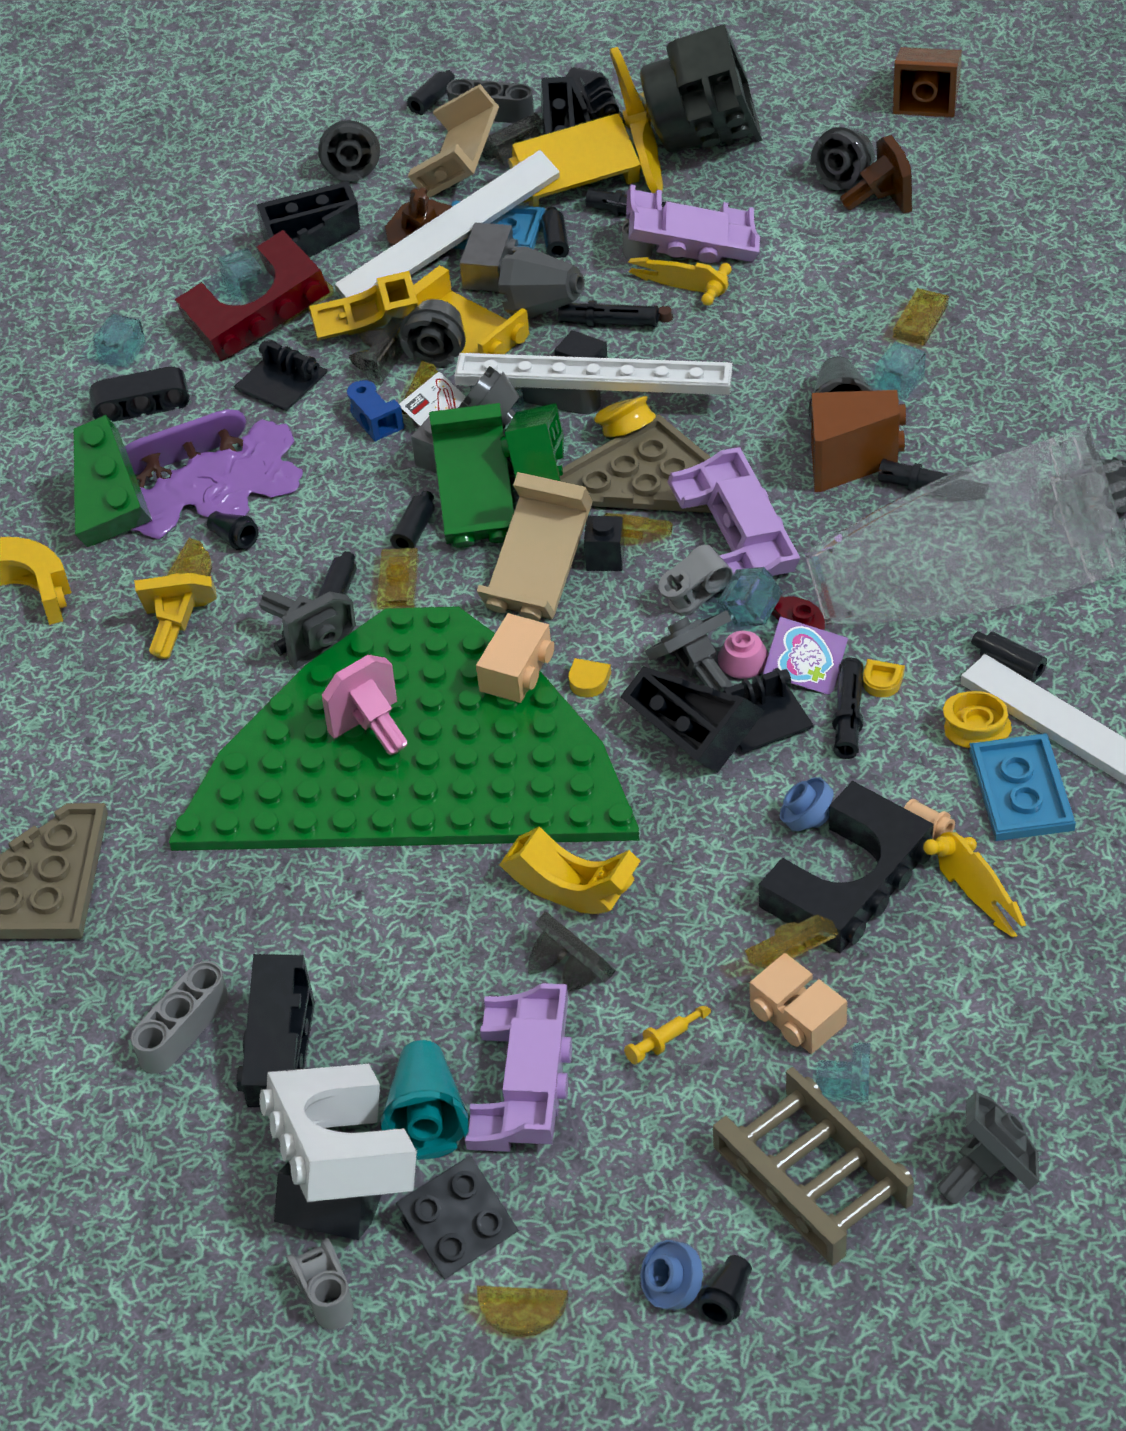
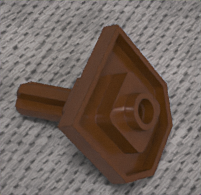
[840,135,912,214]
[385,187,453,247]

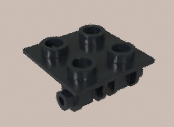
[578,74,619,121]
[234,340,328,411]
[720,668,814,753]
[396,1155,519,1280]

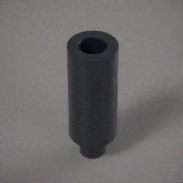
[407,70,455,115]
[541,206,569,258]
[390,491,435,552]
[316,551,357,598]
[971,631,1047,682]

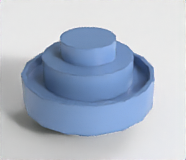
[780,777,834,831]
[640,1240,703,1310]

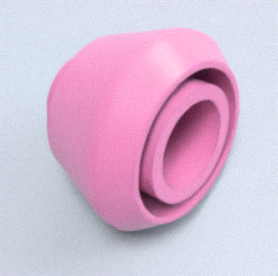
[718,631,769,679]

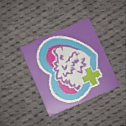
[763,617,848,695]

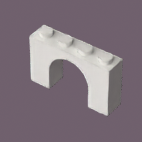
[260,1064,417,1202]

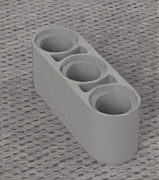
[131,961,229,1074]

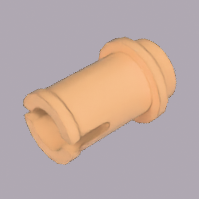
[904,799,955,840]

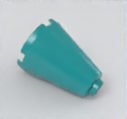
[381,1040,469,1160]

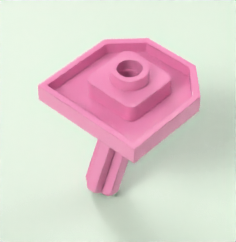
[322,655,407,755]

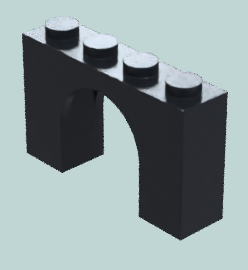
[759,781,933,953]

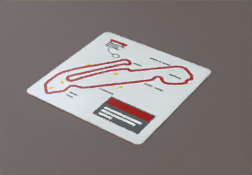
[399,372,466,426]

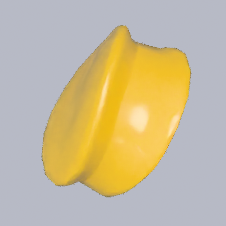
[594,396,656,437]
[943,691,1012,748]

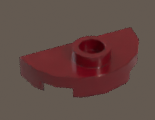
[767,596,825,630]

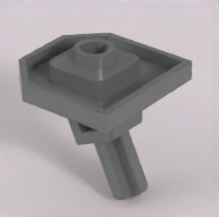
[259,591,356,670]
[645,610,732,691]
[937,1092,1039,1204]

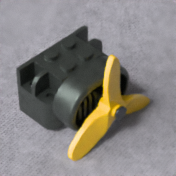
[609,24,763,194]

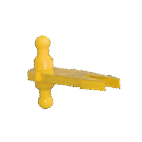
[628,257,732,306]
[923,831,1027,937]

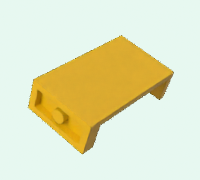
[508,113,641,207]
[398,265,529,354]

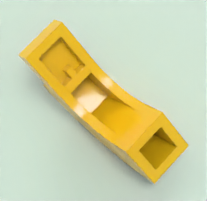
[309,271,418,341]
[0,537,71,625]
[499,827,641,914]

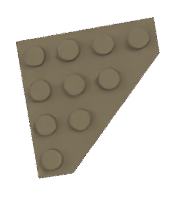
[560,414,711,513]
[0,803,108,939]

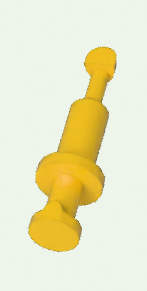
[624,1006,711,1065]

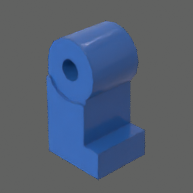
[347,380,404,441]

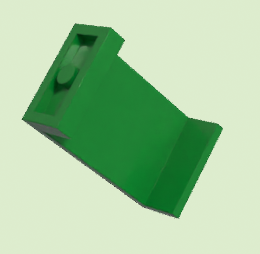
[429,403,514,548]

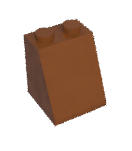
[893,47,962,118]
[811,390,906,492]

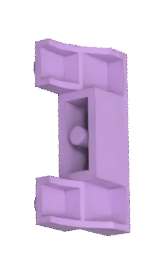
[626,185,760,263]
[667,447,800,593]
[465,983,572,1152]

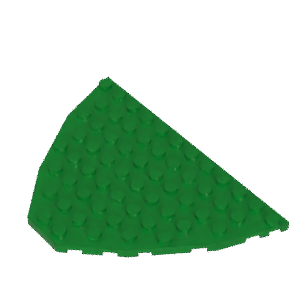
[169,606,639,851]

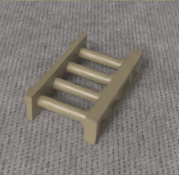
[713,1066,914,1266]

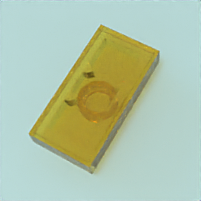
[893,288,949,346]
[377,548,419,610]
[745,914,838,969]

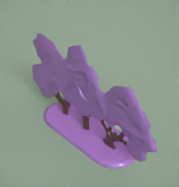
[125,409,303,539]

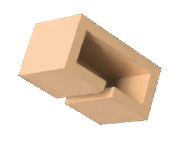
[476,613,554,703]
[750,953,847,1054]

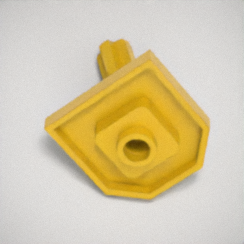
[134,573,217,659]

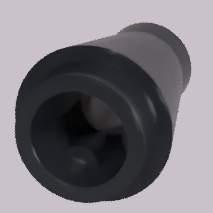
[207,511,259,550]
[697,1255,752,1325]

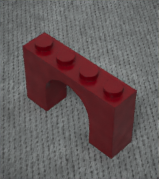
[174,230,330,361]

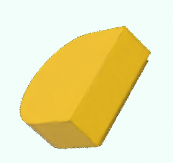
[568,658,611,698]
[863,659,905,697]

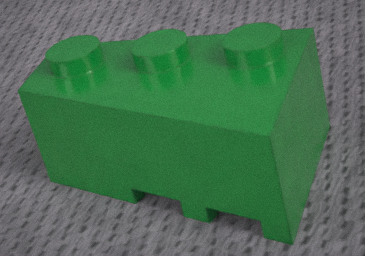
[501,403,564,481]
[73,415,152,547]

